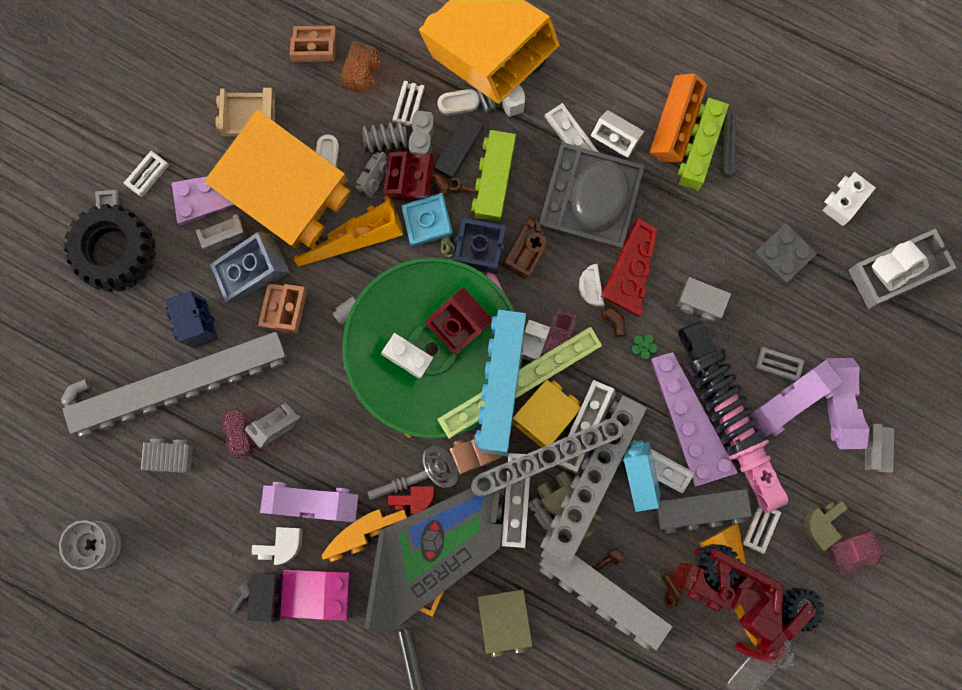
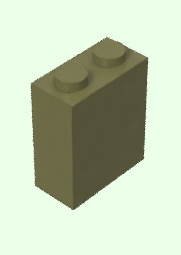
[478,589,532,657]

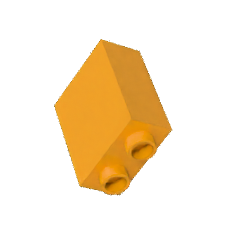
[419,0,560,104]
[204,110,351,250]

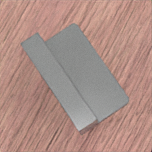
[865,424,894,473]

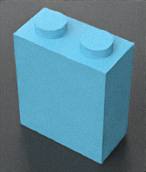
[624,440,661,512]

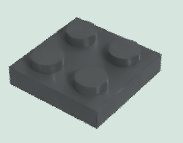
[754,223,817,285]

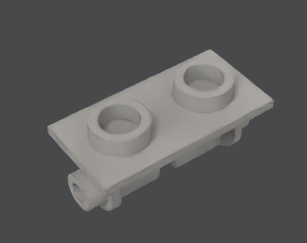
[355,152,388,198]

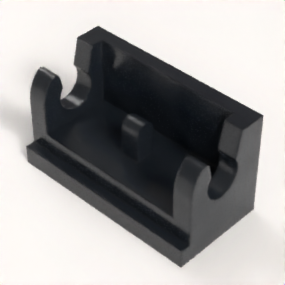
[247,573,283,622]

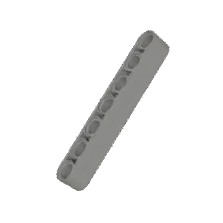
[471,418,623,497]

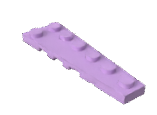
[172,177,235,225]
[651,352,737,487]

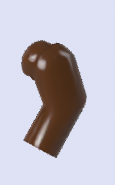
[601,307,626,337]
[661,572,682,608]

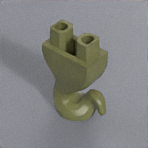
[537,471,601,540]

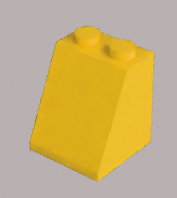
[512,380,581,448]

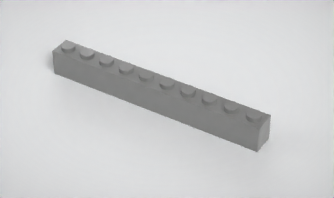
[62,331,289,438]

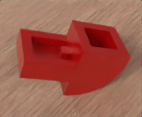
[388,487,435,515]

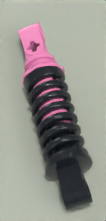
[678,321,788,513]

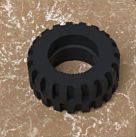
[63,204,156,292]

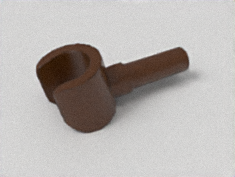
[449,178,479,194]
[593,549,624,571]

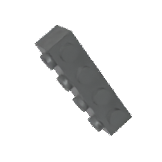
[654,489,752,534]

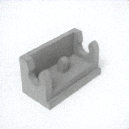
[196,214,248,254]
[244,403,300,448]

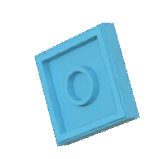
[401,193,454,247]

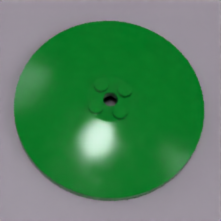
[342,258,523,438]

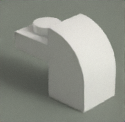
[521,320,550,362]
[252,527,303,565]

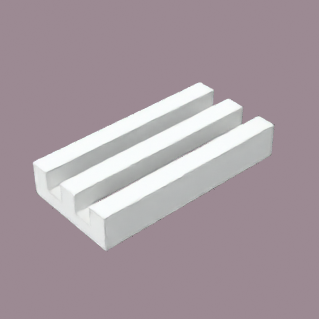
[393,81,425,127]
[124,151,169,198]
[742,505,781,554]

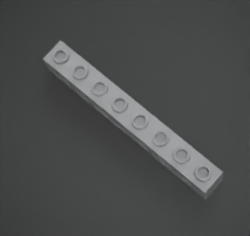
[540,395,647,570]

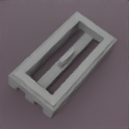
[754,347,805,382]

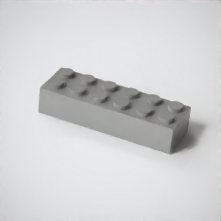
[538,555,673,650]

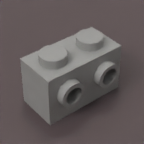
[676,277,731,323]

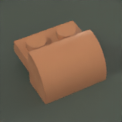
[290,26,337,63]
[258,284,308,334]

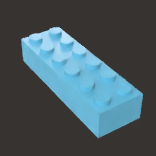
[475,310,526,456]

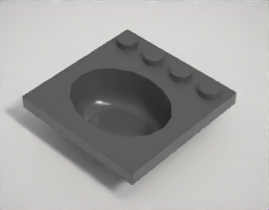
[539,142,645,249]

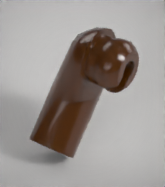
[431,173,450,196]

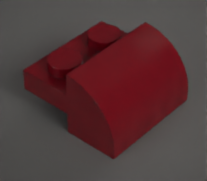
[383,152,434,202]

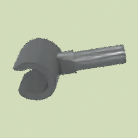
[231,581,250,613]

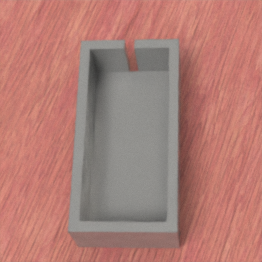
[848,229,957,309]

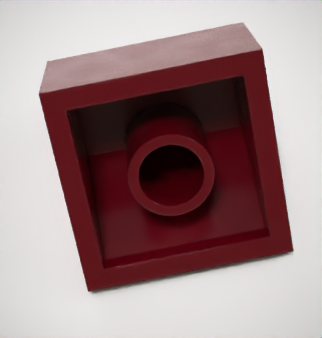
[425,287,492,355]

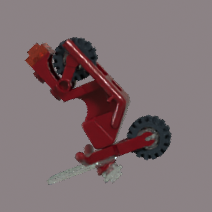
[672,544,824,690]

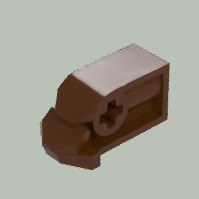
[501,216,547,279]

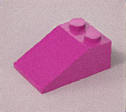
[280,570,352,620]

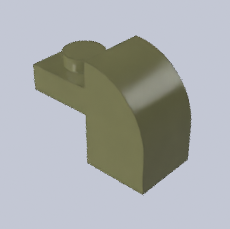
[804,501,848,551]

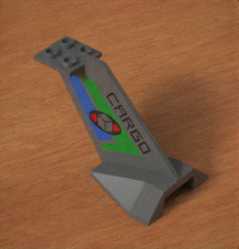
[364,475,505,631]

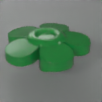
[631,334,657,359]

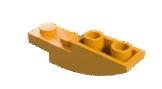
[322,509,408,563]

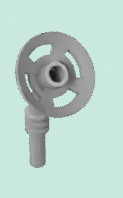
[367,445,458,500]

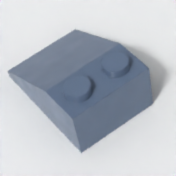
[210,232,290,303]

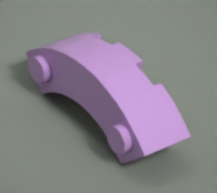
[826,358,869,449]
[748,360,843,437]
[260,482,358,522]

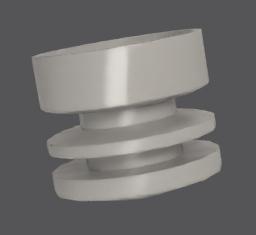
[59,520,122,570]

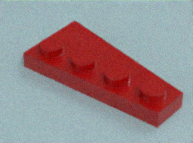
[600,219,657,317]

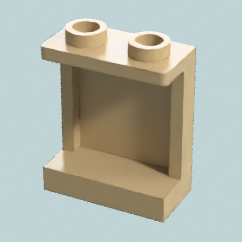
[216,88,276,136]

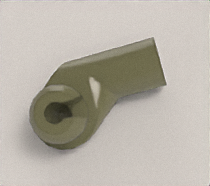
[441,235,456,257]

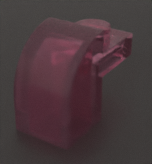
[541,308,578,354]

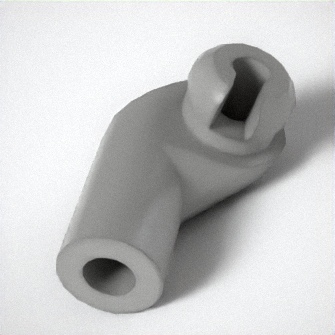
[61,379,90,407]

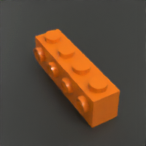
[649,73,707,162]

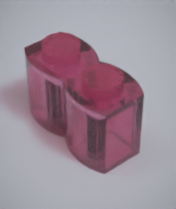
[221,408,254,458]
[828,530,884,575]

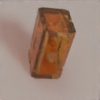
[339,41,380,94]

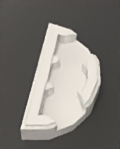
[579,264,604,307]

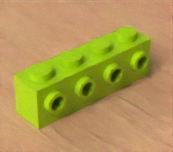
[678,98,729,191]
[471,130,516,223]

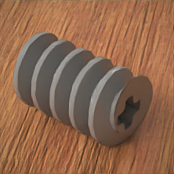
[362,121,408,153]

